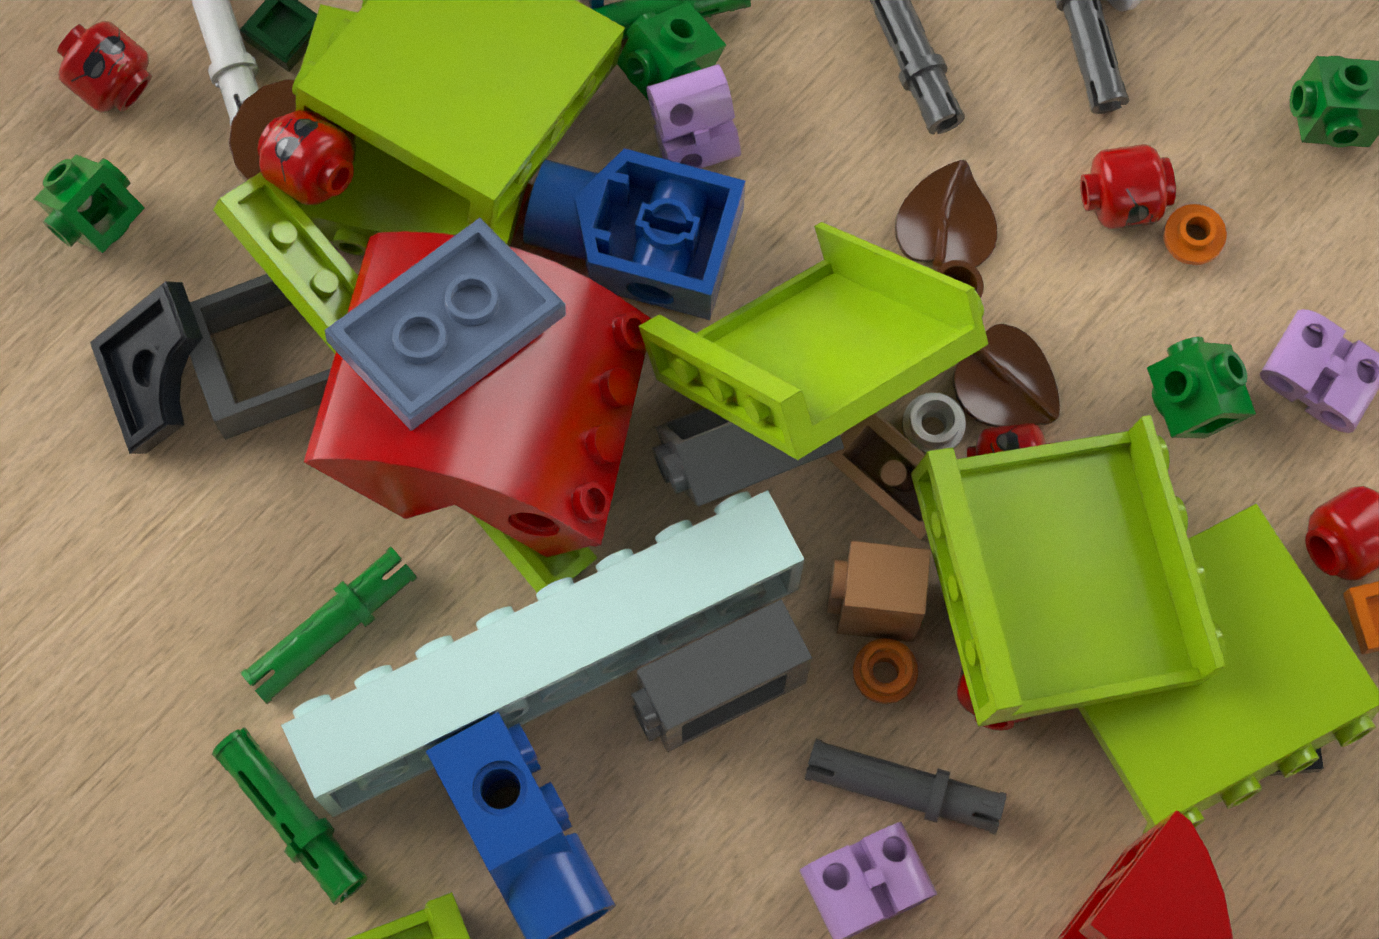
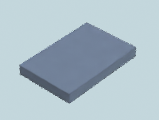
[325,218,566,431]

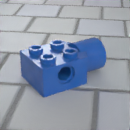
[523,148,746,320]
[426,712,616,939]

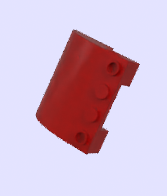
[304,231,652,557]
[1057,810,1233,939]

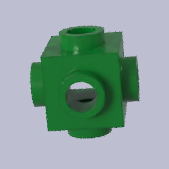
[617,1,726,102]
[1290,56,1379,148]
[34,155,145,253]
[1147,337,1256,439]

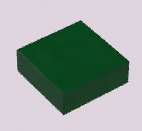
[239,0,317,72]

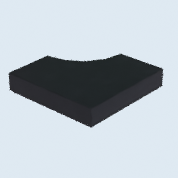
[90,281,203,454]

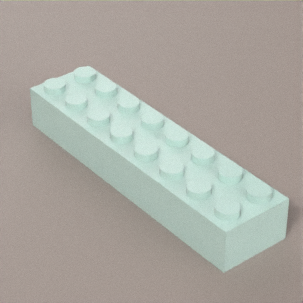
[281,490,804,817]

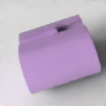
[647,64,741,169]
[1260,309,1379,433]
[800,822,937,939]

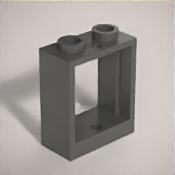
[190,274,331,440]
[652,408,844,506]
[631,599,812,753]

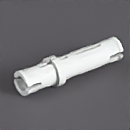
[191,0,259,126]

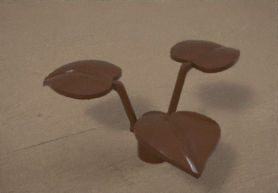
[895,160,1060,427]

